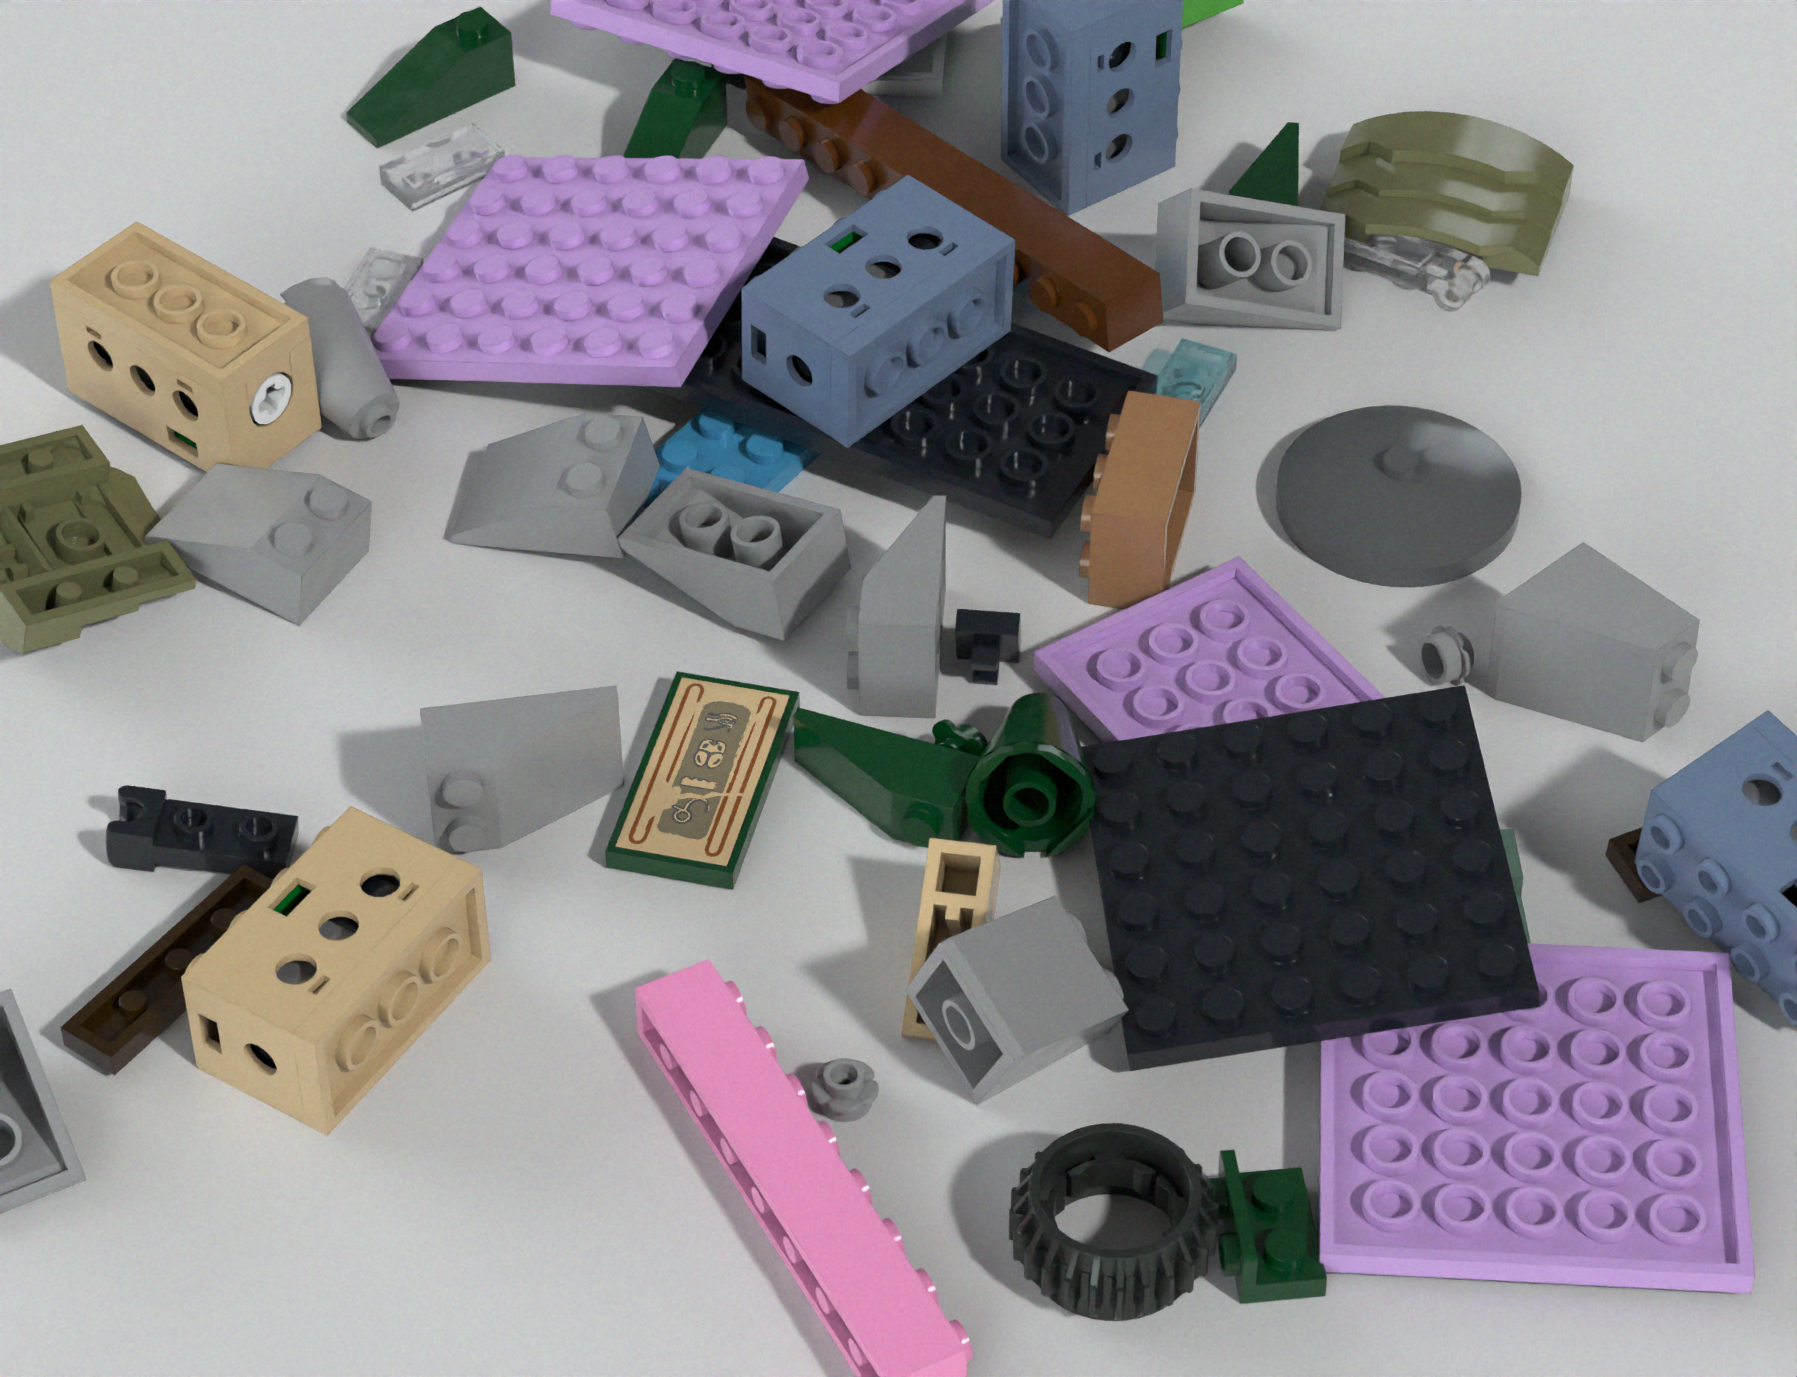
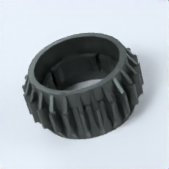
[1009,1123,1219,1321]

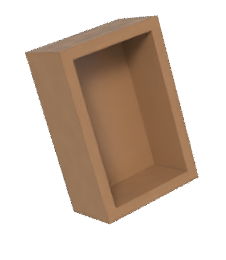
[1079,391,1201,610]

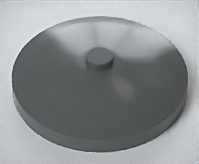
[1276,405,1522,588]

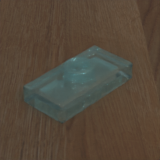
[1156,338,1237,429]

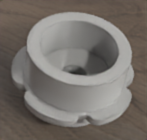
[1417,626,1474,686]
[810,1058,879,1122]

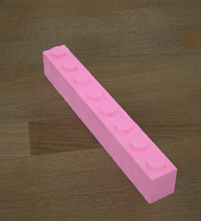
[635,959,973,1377]

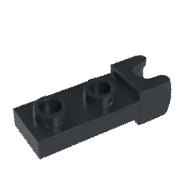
[106,785,299,880]

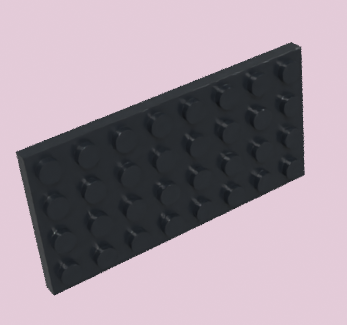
[644,237,1158,539]

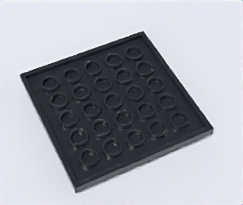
[1080,685,1540,1071]

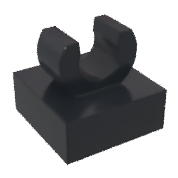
[955,609,1021,685]

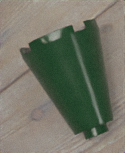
[965,693,1096,858]

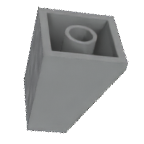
[1486,542,1700,742]
[905,895,1129,1105]

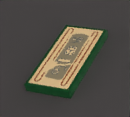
[605,671,800,890]

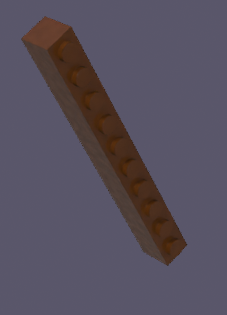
[744,75,1163,352]

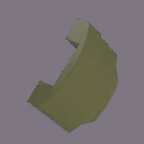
[1320,111,1574,276]
[0,425,196,654]

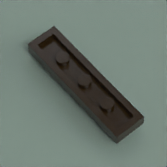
[60,864,273,1076]

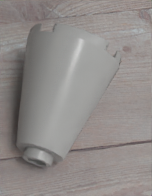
[280,277,400,439]

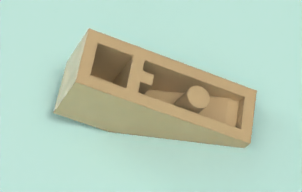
[901,838,1001,1041]

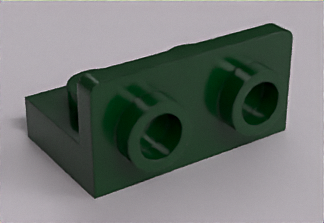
[1207,1149,1327,1304]

